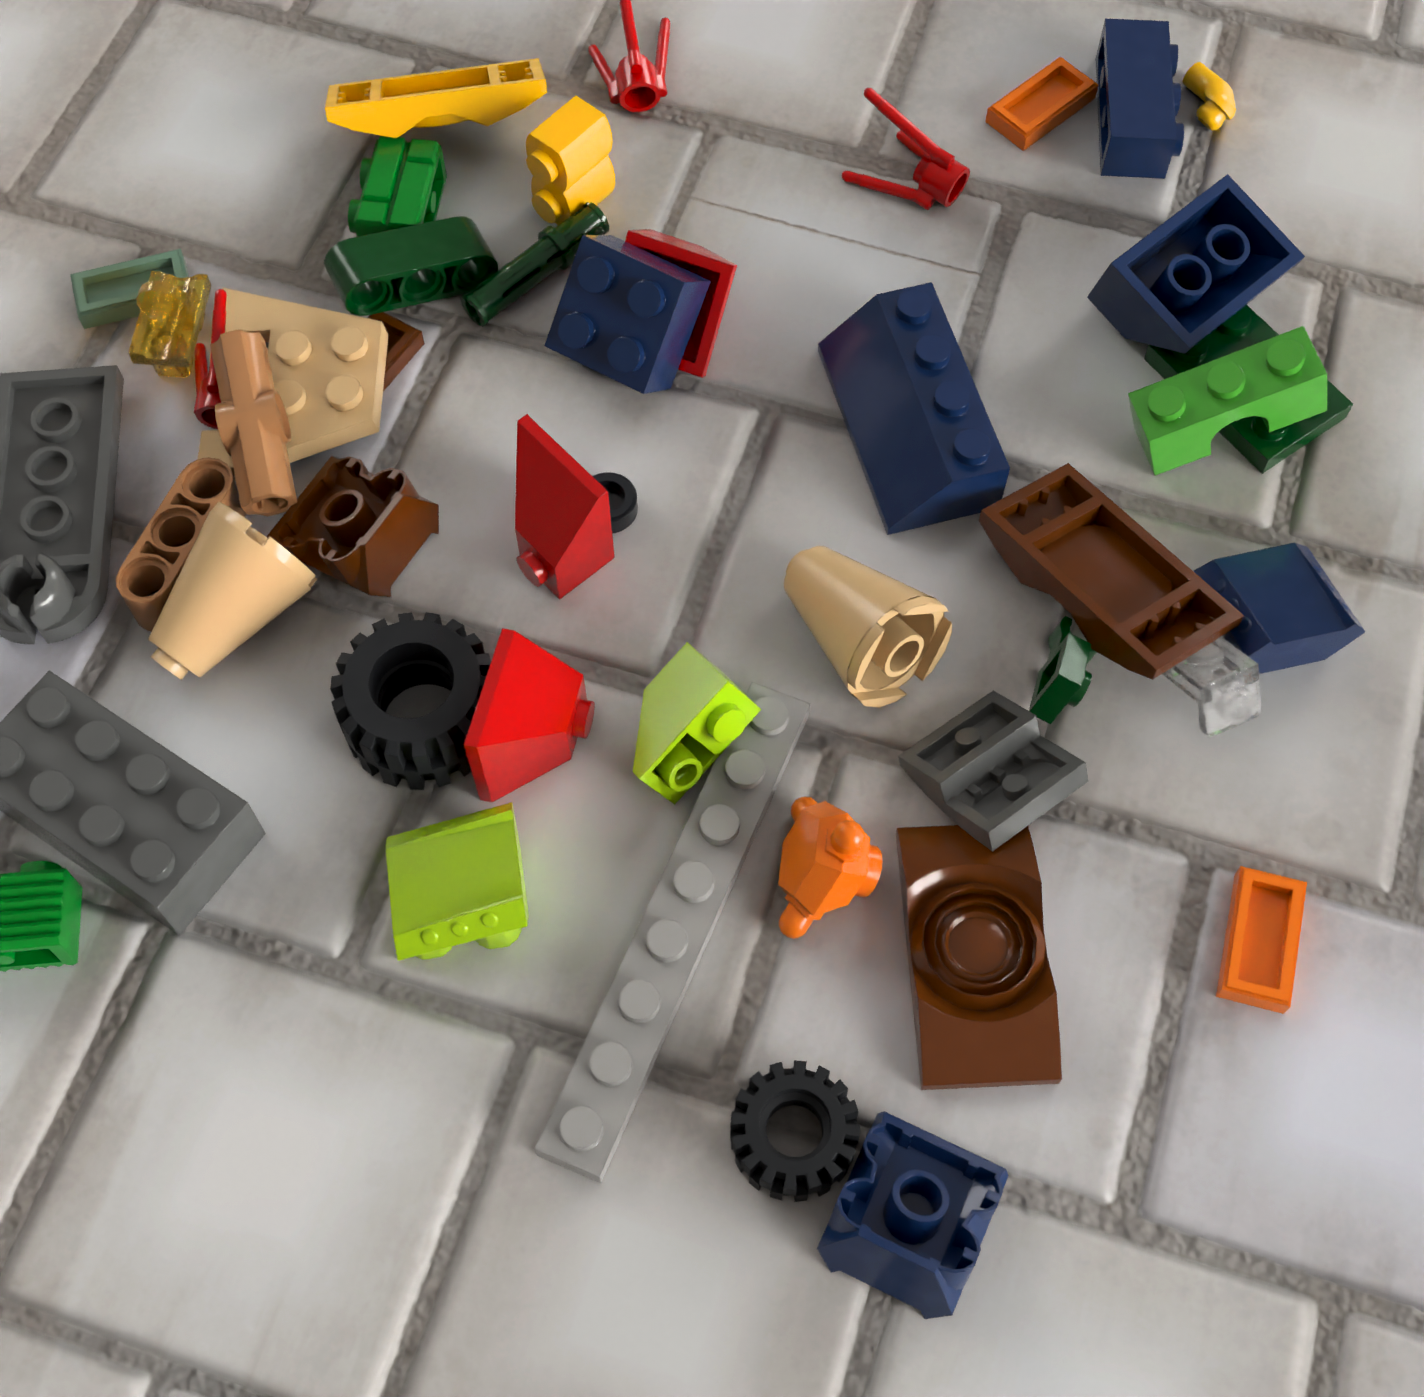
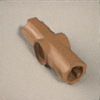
[210,329,297,517]

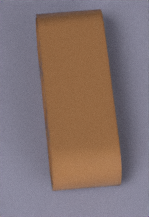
[116,457,246,632]

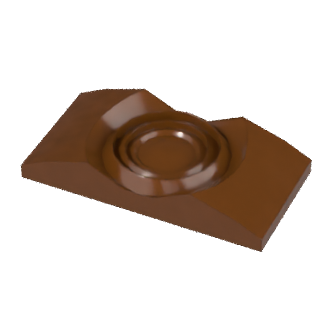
[979,463,1244,680]
[896,825,1062,1090]

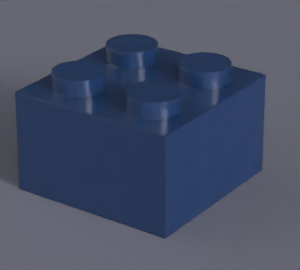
[544,235,711,394]

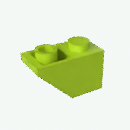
[633,642,762,805]

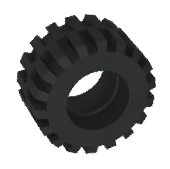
[330,612,491,790]

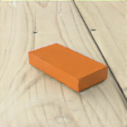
[985,56,1099,151]
[1216,866,1307,1014]

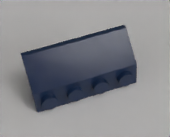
[818,282,1010,535]

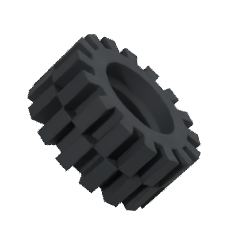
[730,1060,860,1202]

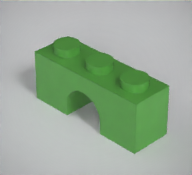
[1128,326,1327,476]

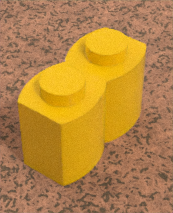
[526,95,615,225]

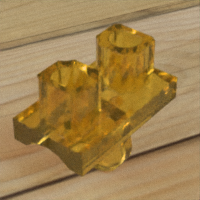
[128,271,212,378]

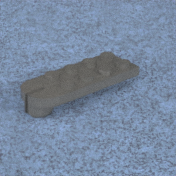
[0,365,124,644]

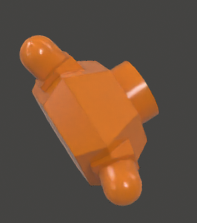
[778,796,882,939]

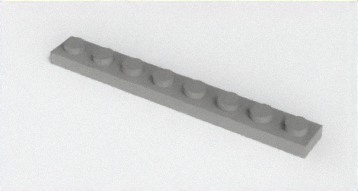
[535,682,811,1183]

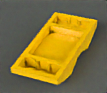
[325,58,547,138]

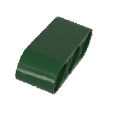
[324,216,498,316]

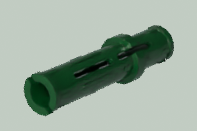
[460,202,610,327]

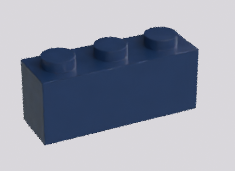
[1095,18,1184,179]

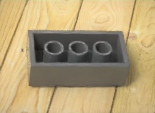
[0,670,266,936]

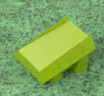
[386,802,529,961]

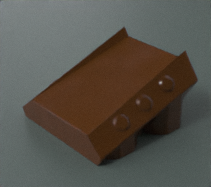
[267,456,439,597]

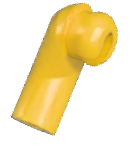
[1182,62,1236,131]

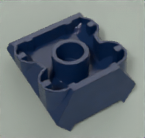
[1194,542,1365,674]
[817,1111,1009,1319]

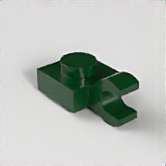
[1029,616,1097,724]

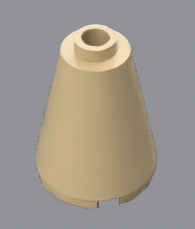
[148,502,318,680]
[784,546,952,708]

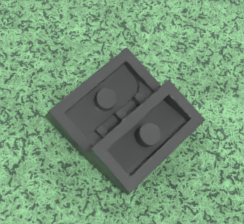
[898,690,1088,851]

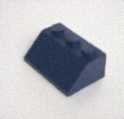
[1087,174,1305,354]

